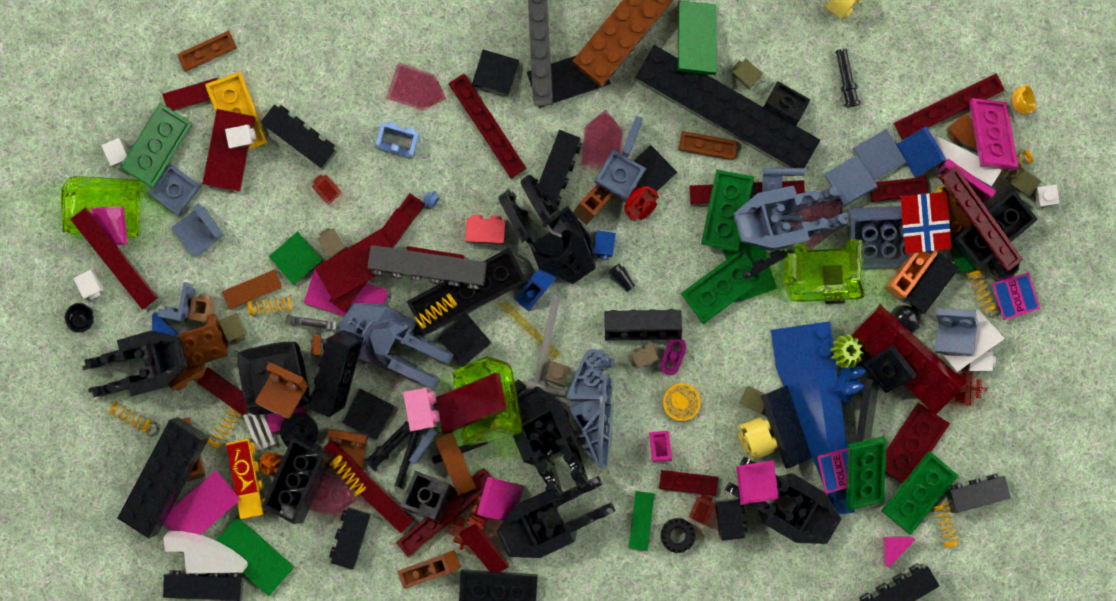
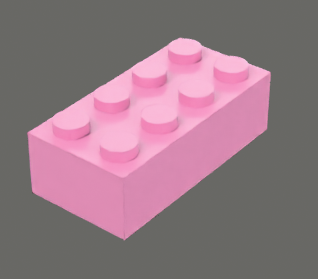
[403,388,440,431]

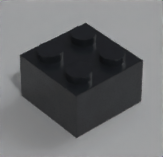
[400,470,455,524]
[715,498,748,541]

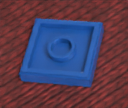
[896,126,946,177]

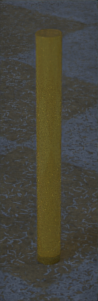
[501,300,561,359]

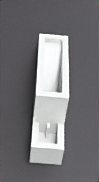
[932,135,1001,187]
[164,531,248,574]

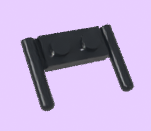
[743,245,795,279]

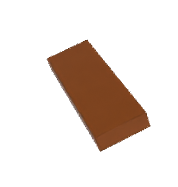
[177,30,237,72]
[678,131,738,160]
[222,269,282,309]
[311,335,321,356]

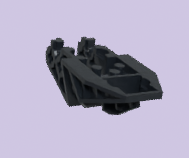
[498,175,596,284]
[83,331,188,398]
[510,386,589,502]
[725,456,841,544]
[496,476,616,558]

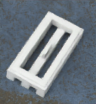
[243,413,276,451]

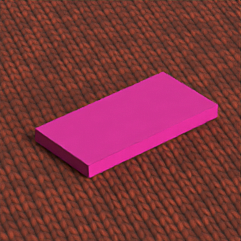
[969,98,1018,170]
[304,270,389,316]
[164,470,241,535]

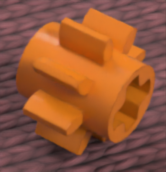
[259,451,282,476]

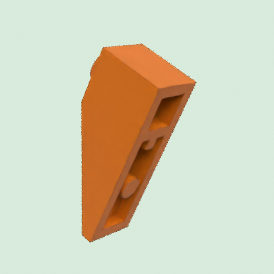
[884,250,938,300]

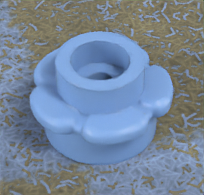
[423,191,440,209]

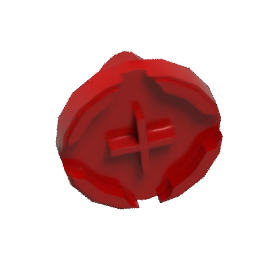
[624,186,659,221]

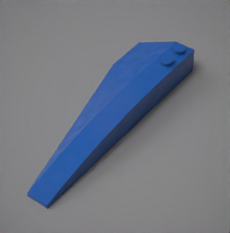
[771,321,855,514]

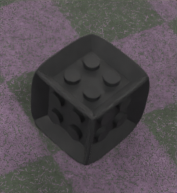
[237,341,310,415]

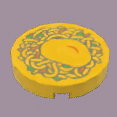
[663,383,701,421]

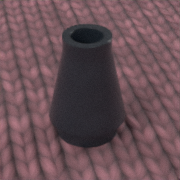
[608,263,635,292]

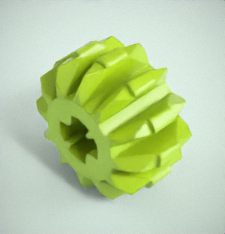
[830,335,864,368]

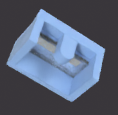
[375,122,419,159]

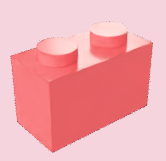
[465,215,506,244]

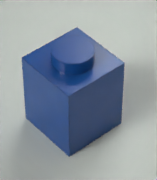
[594,230,616,260]

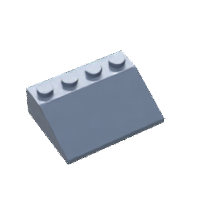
[848,206,912,270]

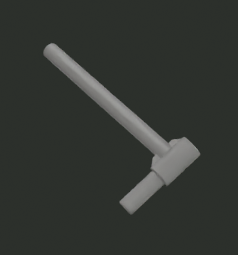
[526,294,565,397]

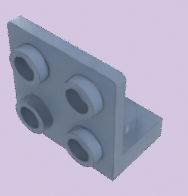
[172,203,225,257]
[158,282,196,322]
[934,308,978,355]

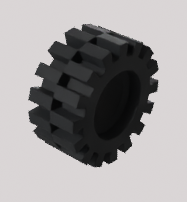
[660,518,696,553]

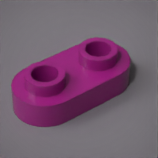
[660,340,686,375]

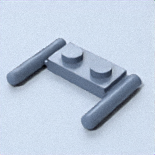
[762,168,806,222]

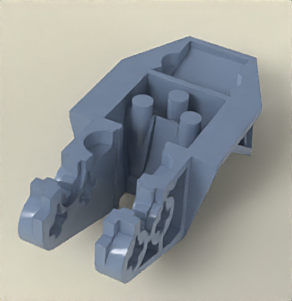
[733,185,849,252]
[338,303,454,389]
[567,349,614,469]

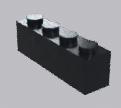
[260,104,337,170]
[538,129,583,207]
[604,309,682,341]
[163,570,244,601]

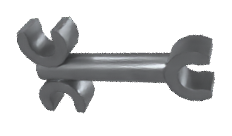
[286,315,337,330]

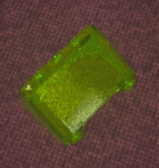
[61,176,144,238]
[783,239,865,302]
[452,356,522,445]

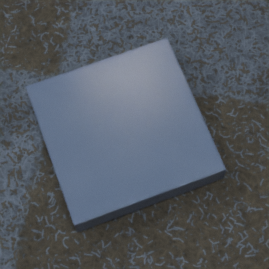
[622,116,643,158]
[853,129,906,180]
[594,150,646,201]
[825,155,877,207]
[148,164,201,217]
[409,428,438,464]

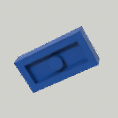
[834,365,866,402]

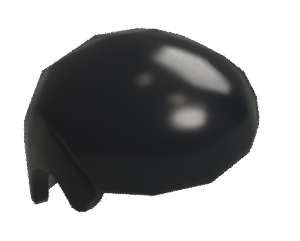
[988,256,1020,280]
[64,303,94,333]
[891,304,921,334]

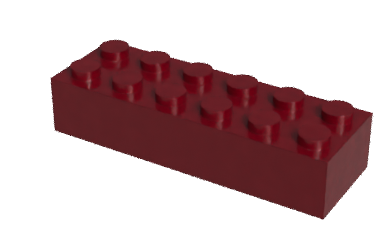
[851,304,965,415]

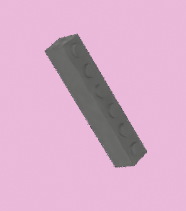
[528,0,553,106]
[367,245,487,290]

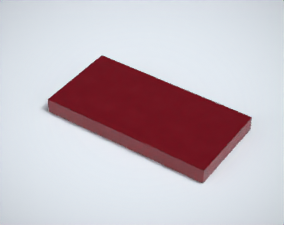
[202,109,255,192]
[315,229,392,301]
[436,373,507,434]
[885,402,950,483]

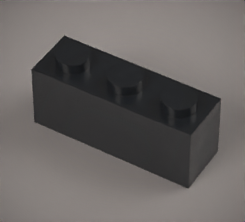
[904,254,959,315]
[945,473,1011,513]
[329,507,371,570]

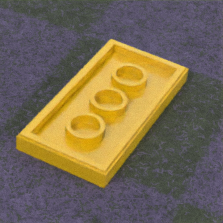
[205,71,268,150]

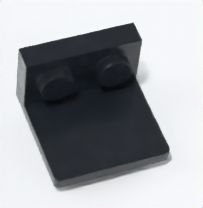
[439,315,492,368]

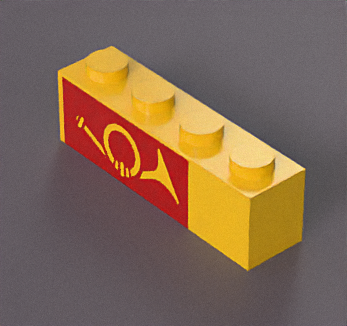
[226,438,266,519]

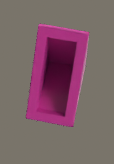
[649,431,672,462]
[883,536,915,568]

